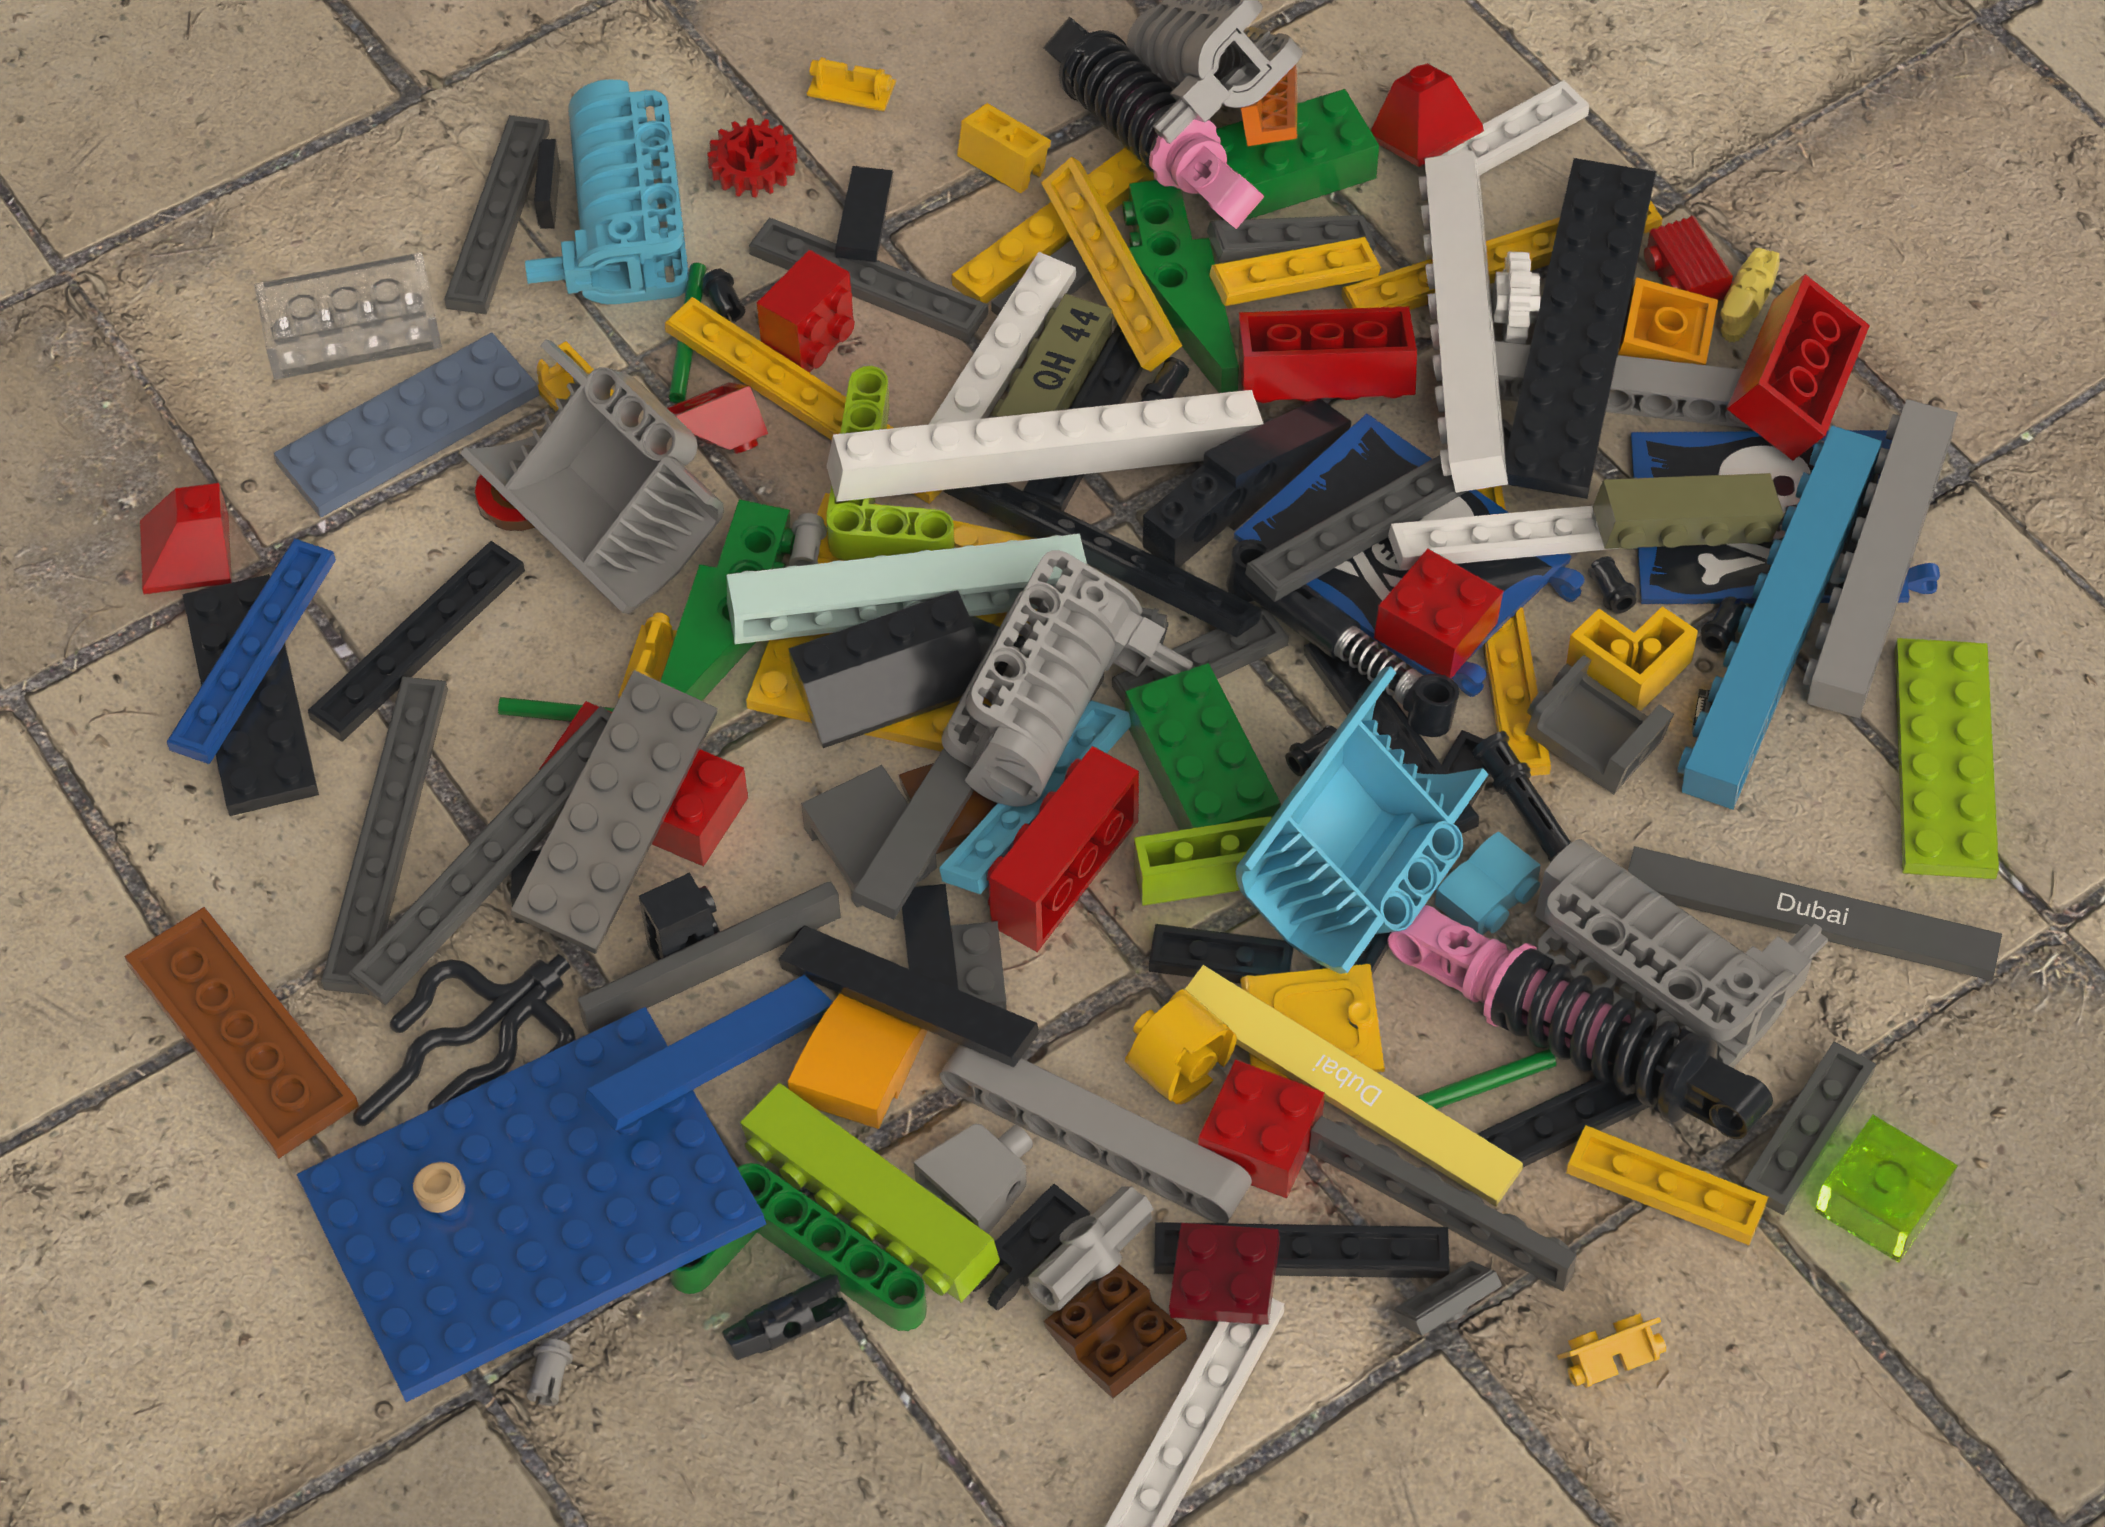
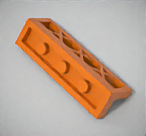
[1240,64,1297,146]

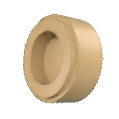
[413,1162,465,1213]

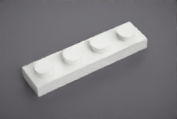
[1440,80,1589,175]

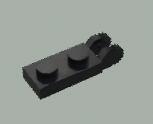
[973,1184,1090,1310]

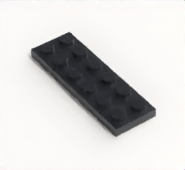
[182,574,319,816]

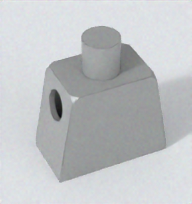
[914,1124,1033,1234]

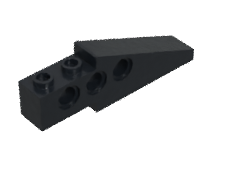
[1143,398,1351,568]

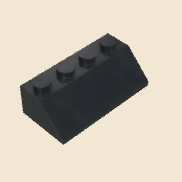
[788,590,983,748]

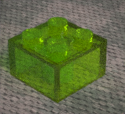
[1815,1115,1958,1263]

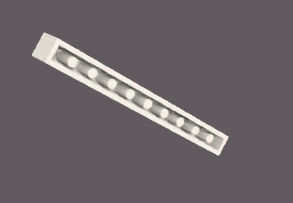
[1419,150,1508,492]
[827,390,1263,502]

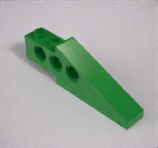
[1122,180,1239,393]
[660,499,795,701]

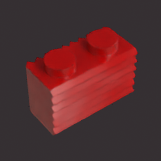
[1644,215,1733,301]

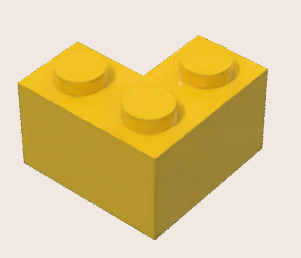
[1566,606,1698,711]

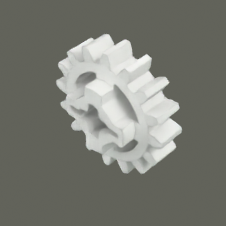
[1492,252,1540,344]

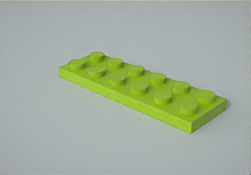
[1895,638,1999,879]

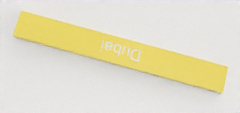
[1185,965,1523,1207]

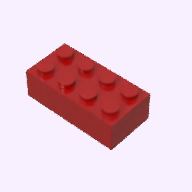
[1727,274,1870,461]
[1239,306,1417,403]
[539,701,748,867]
[987,746,1139,953]

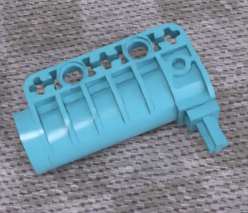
[525,79,689,304]

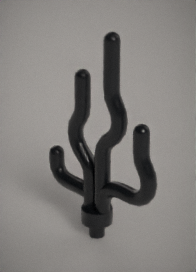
[353,954,576,1126]

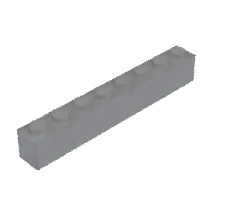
[1803,399,1958,719]

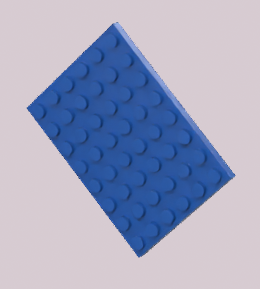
[297,1007,766,1402]

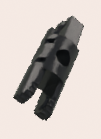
[722,1274,849,1360]

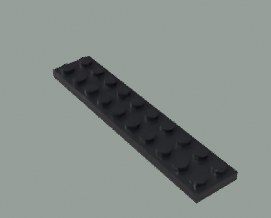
[1505,158,1656,499]

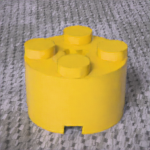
[1125,989,1237,1105]

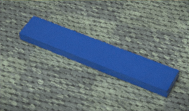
[167,538,336,764]
[585,975,833,1131]

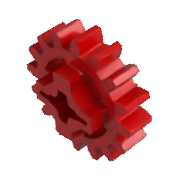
[707,118,798,198]

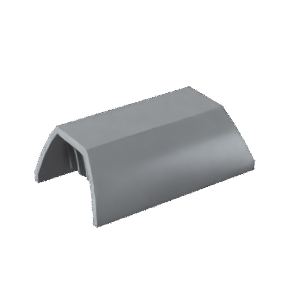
[460,339,724,614]

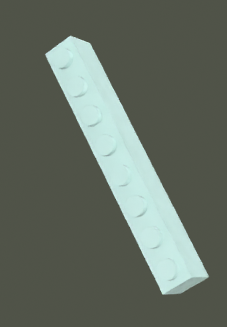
[727,534,1087,644]

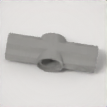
[1027,1186,1153,1310]

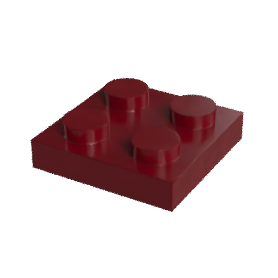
[1169,1223,1280,1325]

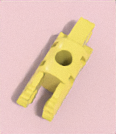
[1720,248,1780,343]

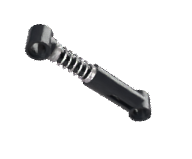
[1226,539,1460,737]

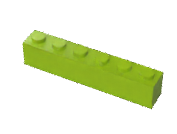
[740,1082,1000,1303]

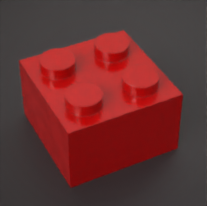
[757,249,855,373]
[1374,548,1503,679]
[1198,1059,1325,1199]

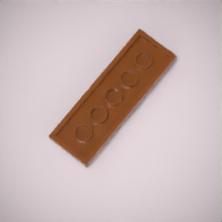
[124,907,359,1159]

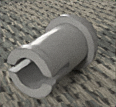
[789,513,827,566]
[526,1338,573,1406]

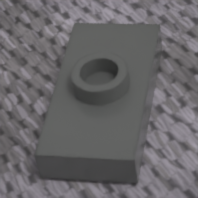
[1393,1261,1502,1336]

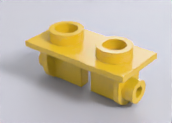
[807,57,896,111]
[618,612,677,698]
[1557,1313,1666,1388]

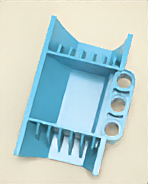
[1236,666,1489,974]

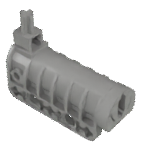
[941,550,1193,806]
[1535,839,1828,1068]

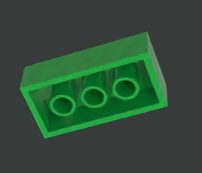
[1216,89,1379,220]
[1125,663,1281,830]

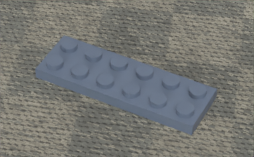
[274,332,539,518]

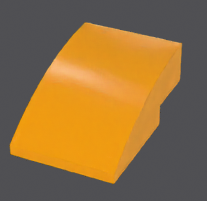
[1618,277,1718,365]
[787,994,927,1129]

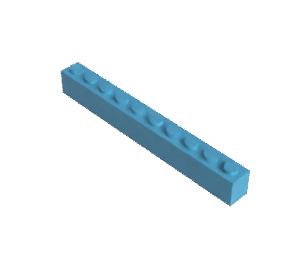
[1677,425,1882,810]

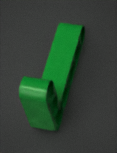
[669,1163,927,1331]

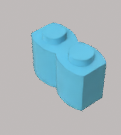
[1435,832,1541,935]

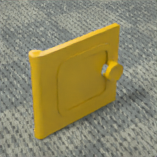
[1240,964,1385,1081]

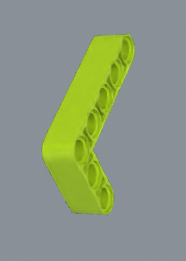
[826,366,955,561]

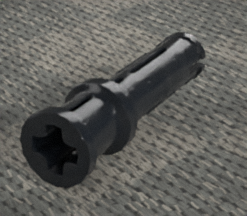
[1471,731,1572,863]

